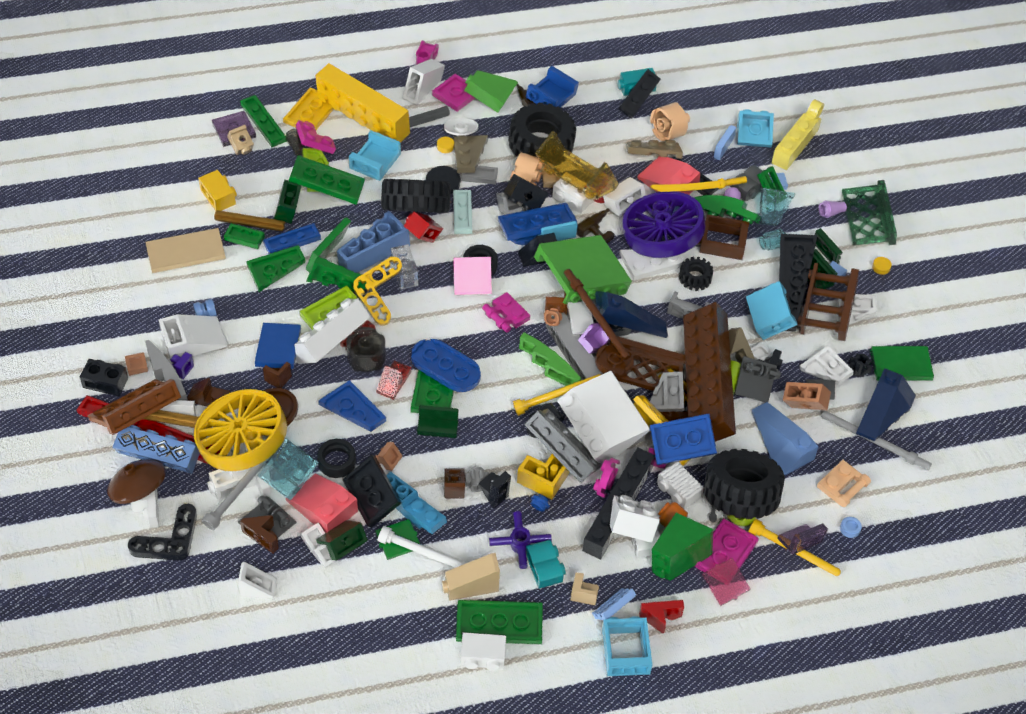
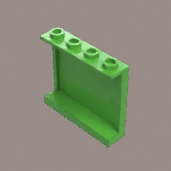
[534,235,632,304]

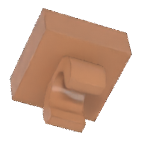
[376,442,402,471]

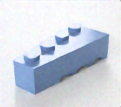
[337,210,410,273]

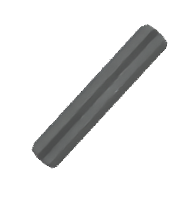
[409,106,450,127]

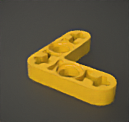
[354,257,402,326]

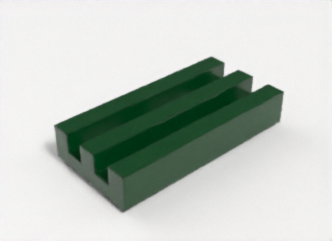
[815,228,843,264]

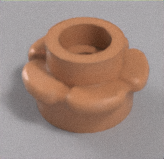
[544,308,562,326]

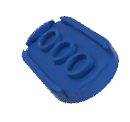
[411,339,481,392]

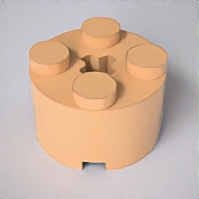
[650,102,690,141]
[510,152,545,185]

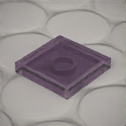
[212,111,256,147]

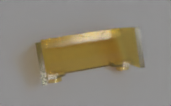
[535,131,619,200]

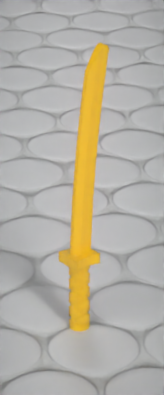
[650,176,747,192]

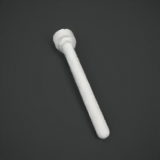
[378,526,466,568]

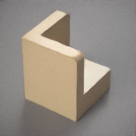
[571,572,599,605]

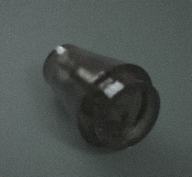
[286,129,304,156]

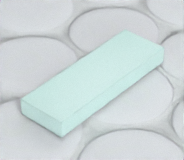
[453,190,472,234]

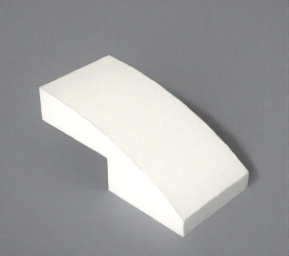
[300,523,334,568]

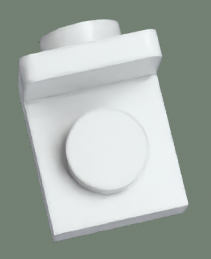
[207,469,239,499]

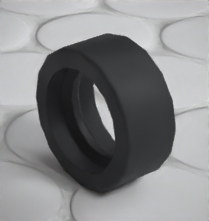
[463,244,498,277]
[317,438,356,478]

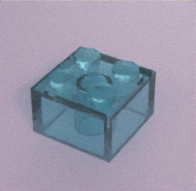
[258,438,319,500]

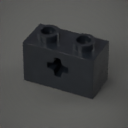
[504,174,549,210]

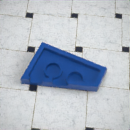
[318,380,386,432]

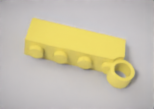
[772,99,824,170]

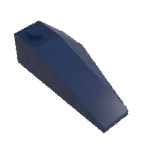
[595,291,668,338]
[856,368,916,441]

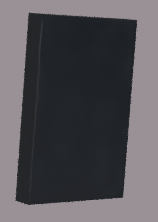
[342,455,402,528]

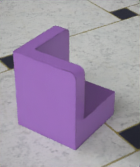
[578,323,610,354]

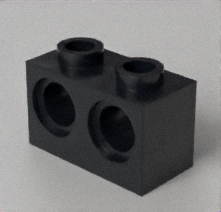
[79,359,128,397]

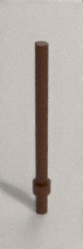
[564,269,630,360]

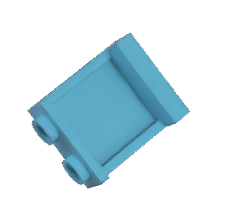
[349,130,401,181]
[746,281,797,340]

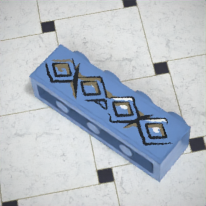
[112,425,200,474]

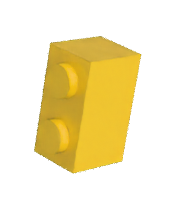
[198,170,237,211]

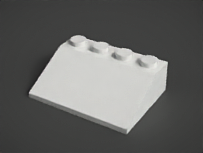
[557,371,651,464]

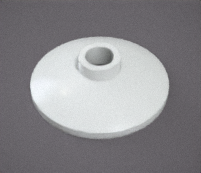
[444,118,478,136]

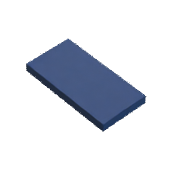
[498,202,578,241]

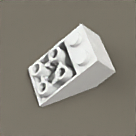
[158,314,228,359]

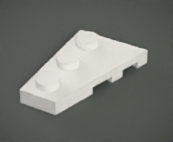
[619,250,683,281]

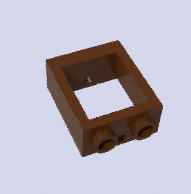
[697,214,749,260]

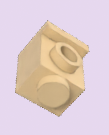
[228,125,254,155]

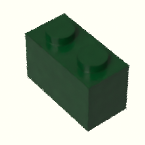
[274,180,301,224]

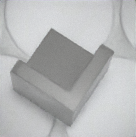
[496,192,522,215]

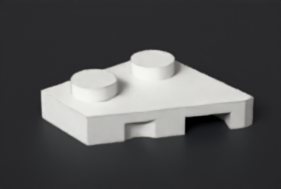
[838,294,877,325]
[800,346,854,385]

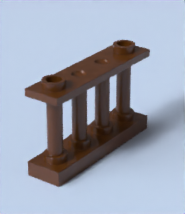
[797,263,859,341]

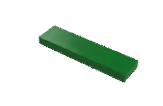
[240,95,287,147]

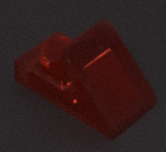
[376,360,412,400]

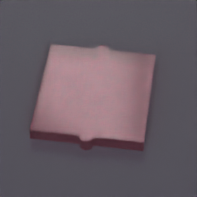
[702,558,751,606]

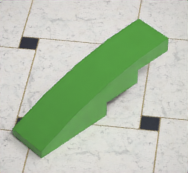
[519,332,581,386]

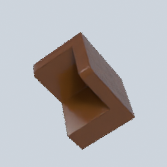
[263,362,292,388]

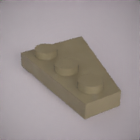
[454,135,488,173]
[626,140,683,159]

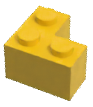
[517,454,570,500]

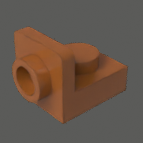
[545,291,568,315]

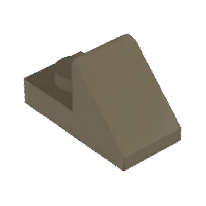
[729,327,755,363]

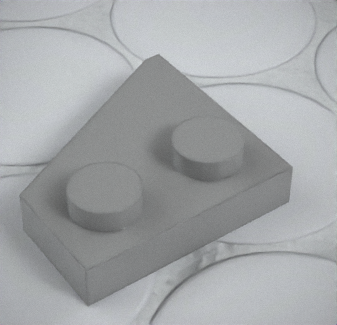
[650,372,684,412]

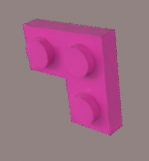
[295,120,336,154]

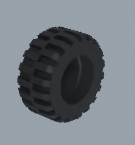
[508,103,576,168]
[381,179,451,213]
[704,449,785,519]

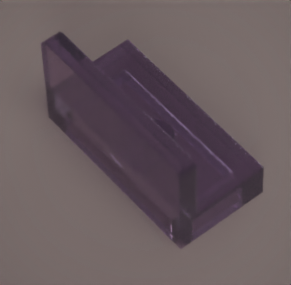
[777,523,828,555]

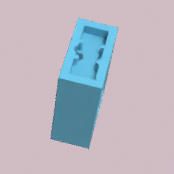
[602,616,652,676]

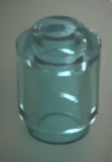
[759,229,786,251]

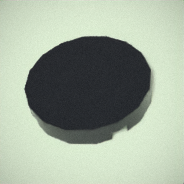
[426,166,461,194]

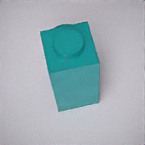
[618,68,657,96]

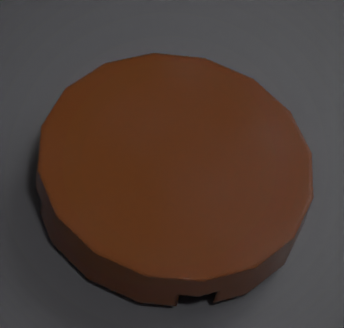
[595,344,634,378]

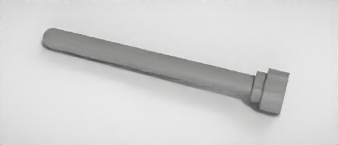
[202,457,271,531]

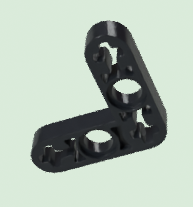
[128,503,197,561]

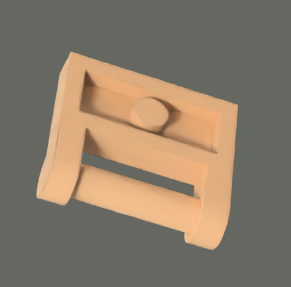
[817,460,871,507]

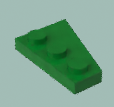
[246,245,305,292]
[306,256,366,292]

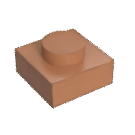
[125,352,148,376]

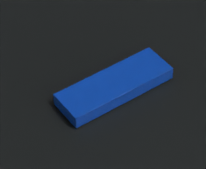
[263,223,321,254]

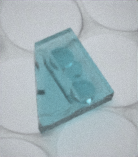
[759,188,795,226]

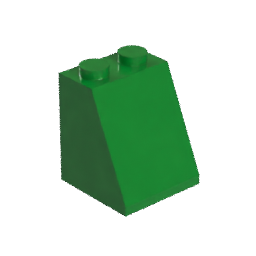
[652,513,713,581]

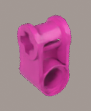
[416,40,439,65]

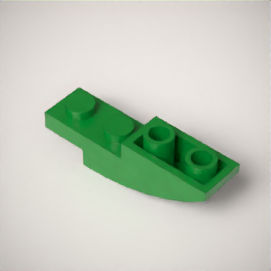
[693,195,761,225]

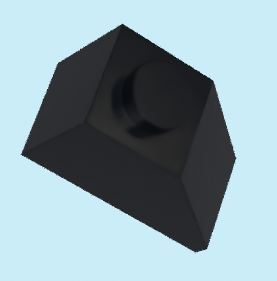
[518,233,557,267]

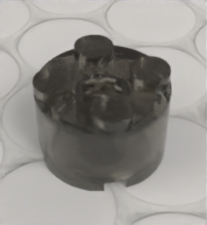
[346,327,386,372]

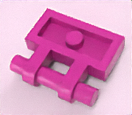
[482,292,530,333]

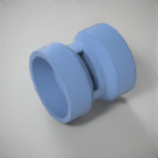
[193,299,217,316]

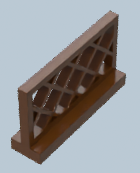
[609,336,685,391]

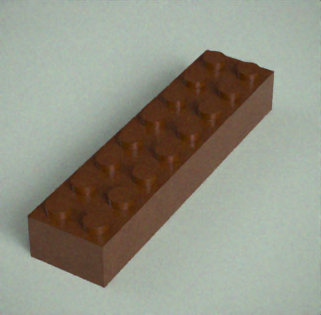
[683,302,736,442]

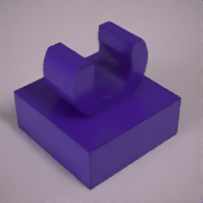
[170,352,194,380]

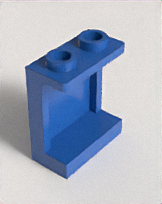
[526,66,579,108]

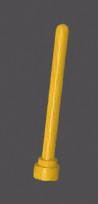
[512,374,601,416]
[748,518,841,576]

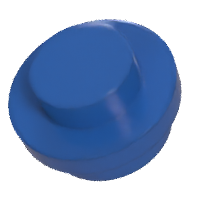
[530,494,550,512]

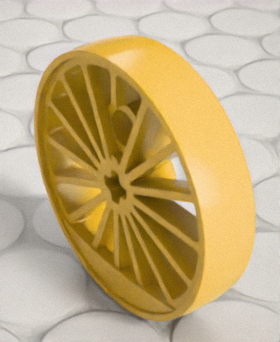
[194,389,287,471]

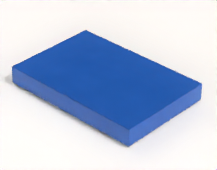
[255,322,301,369]
[650,414,717,465]

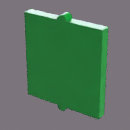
[375,519,420,560]

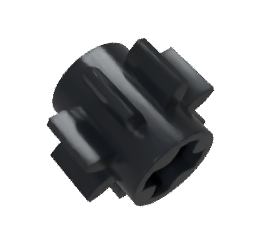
[848,353,872,377]

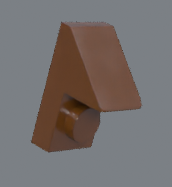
[187,378,230,407]
[444,468,465,499]
[240,515,279,554]

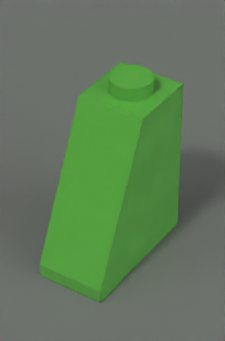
[464,70,518,113]

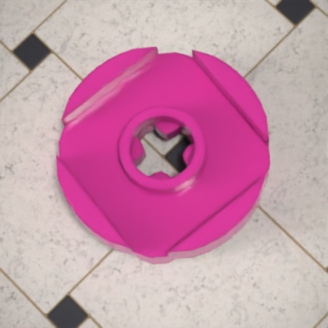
[593,458,620,498]

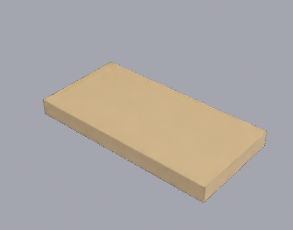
[146,228,226,273]

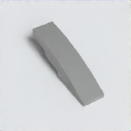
[145,340,187,401]

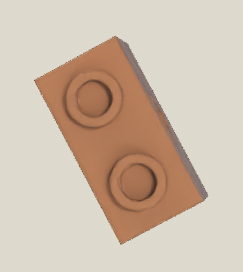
[783,382,831,410]

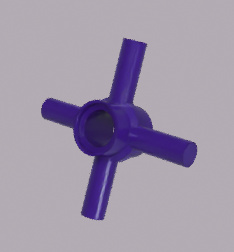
[489,511,552,569]

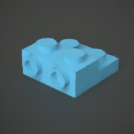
[737,109,774,148]

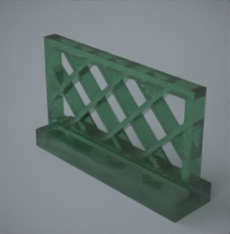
[842,180,897,246]

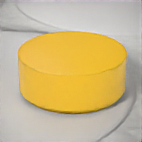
[437,137,454,153]
[872,257,892,275]

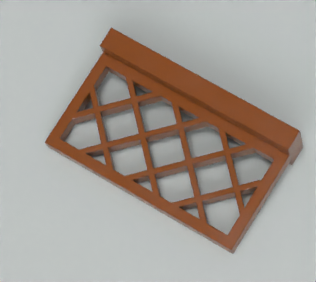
[88,379,181,435]

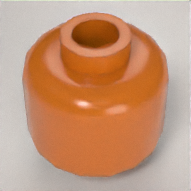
[658,502,688,528]

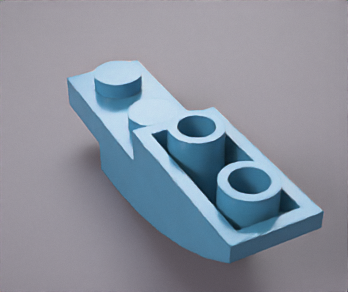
[386,472,447,534]

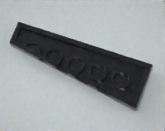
[779,234,817,332]

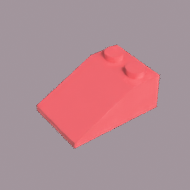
[637,156,700,195]
[286,473,358,533]

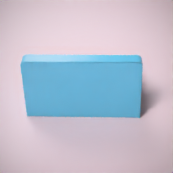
[538,221,577,241]

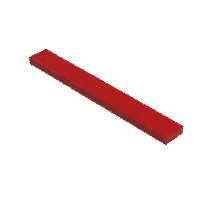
[76,395,223,464]

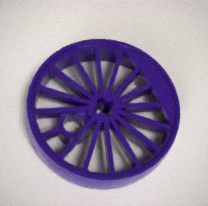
[622,191,705,258]

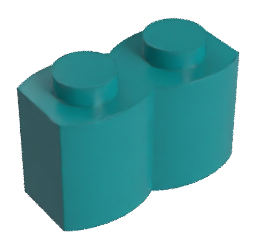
[526,540,566,589]

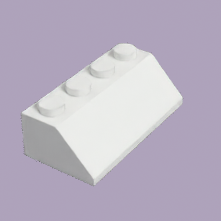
[295,298,370,364]

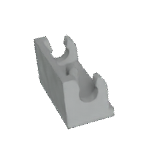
[667,291,710,319]

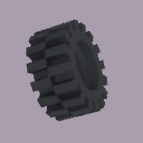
[679,257,714,291]

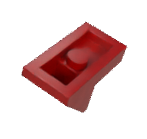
[639,600,684,633]

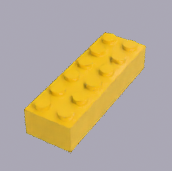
[315,63,410,143]

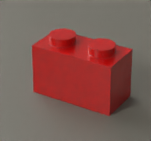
[404,211,444,243]

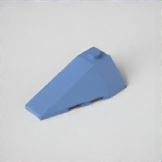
[751,402,819,475]

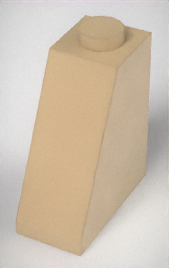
[442,553,500,601]

